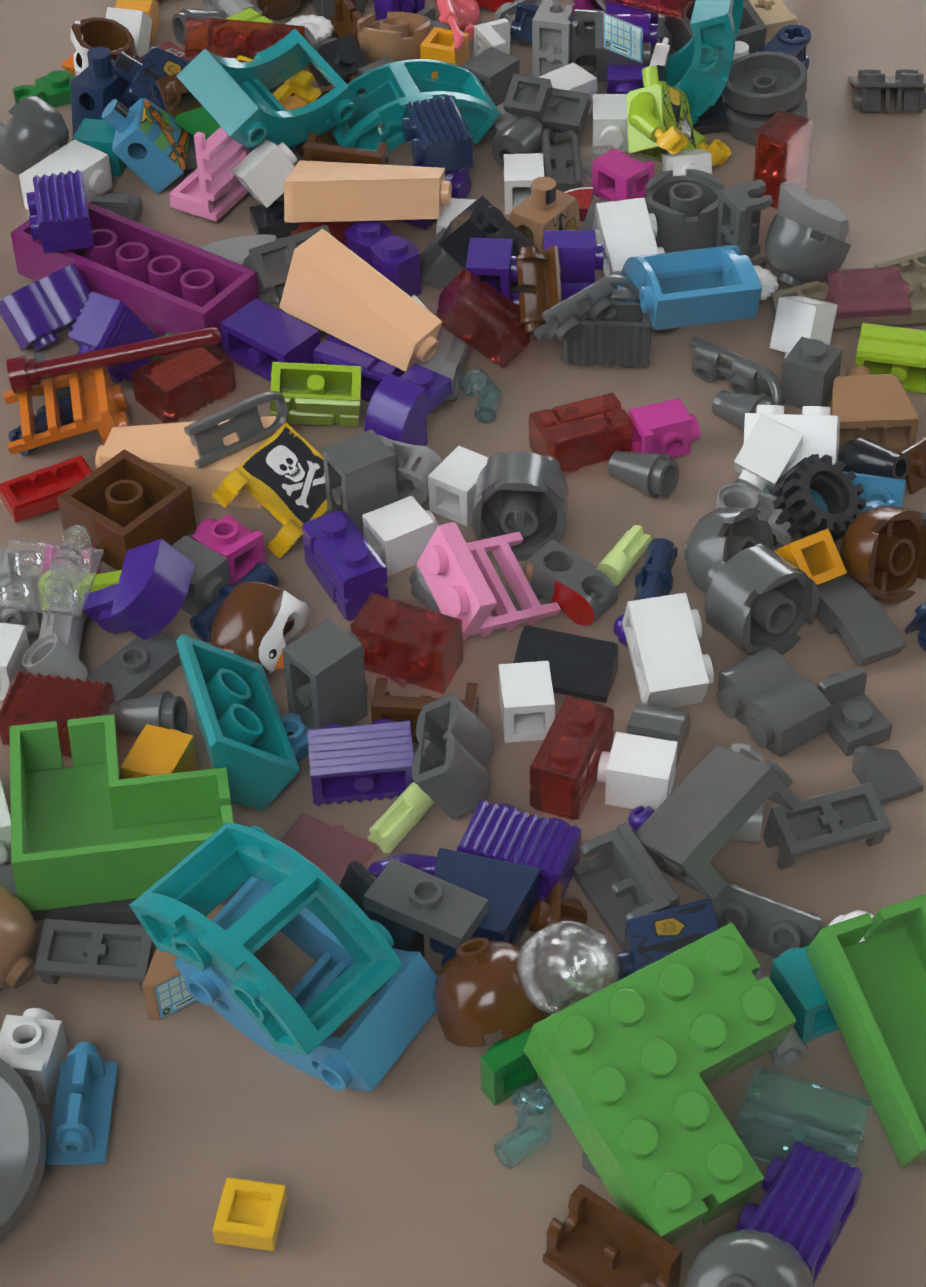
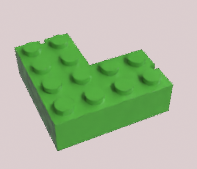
[9,715,234,911]
[805,894,926,1169]
[523,923,797,1244]

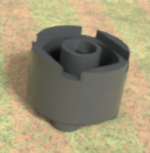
[644,169,724,253]
[472,451,569,561]
[705,544,819,655]

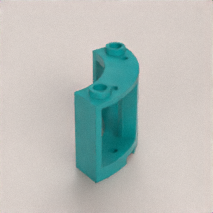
[666,0,744,125]
[177,29,363,149]
[331,59,500,154]
[129,823,403,1056]

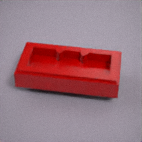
[0,455,93,523]

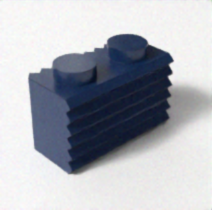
[401,95,474,172]

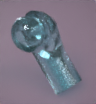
[459,368,502,424]
[493,1086,553,1169]

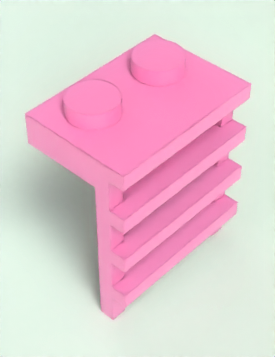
[169,127,250,222]
[416,522,561,643]

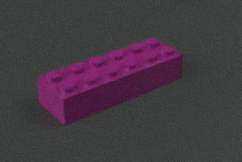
[10,202,260,356]

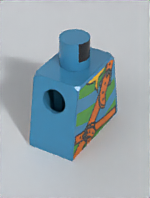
[101,98,190,194]

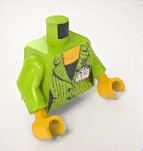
[626,65,731,166]

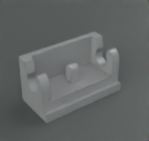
[532,0,572,77]

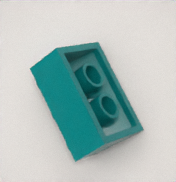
[176,634,300,811]

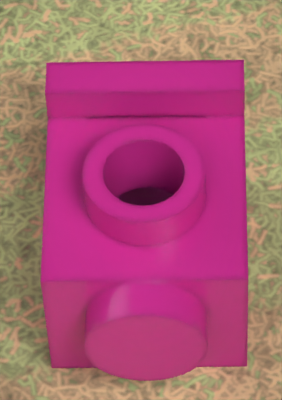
[592,148,655,201]
[628,398,700,459]
[192,514,267,585]

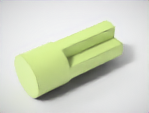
[596,525,652,586]
[367,782,435,854]

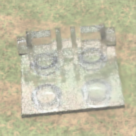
[0,525,104,617]

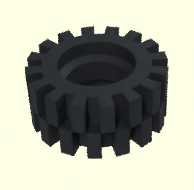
[773,454,866,542]

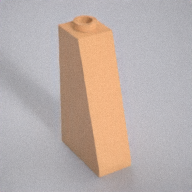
[284,160,452,223]
[279,228,443,372]
[95,416,276,509]

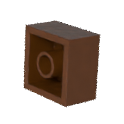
[57,449,196,571]

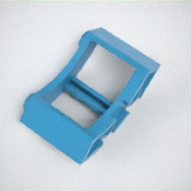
[613,245,762,330]
[173,877,437,1092]

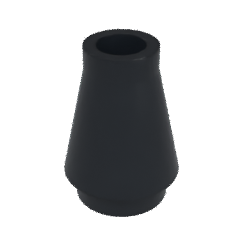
[838,437,910,480]

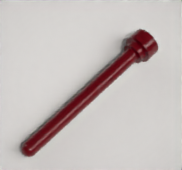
[6,327,221,394]

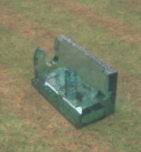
[736,1066,872,1168]

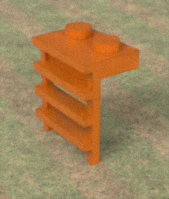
[3,367,131,455]

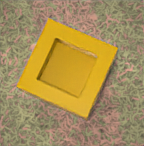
[212,1177,288,1251]

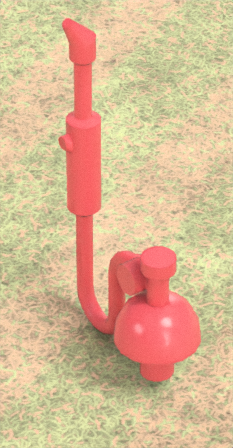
[435,0,480,51]

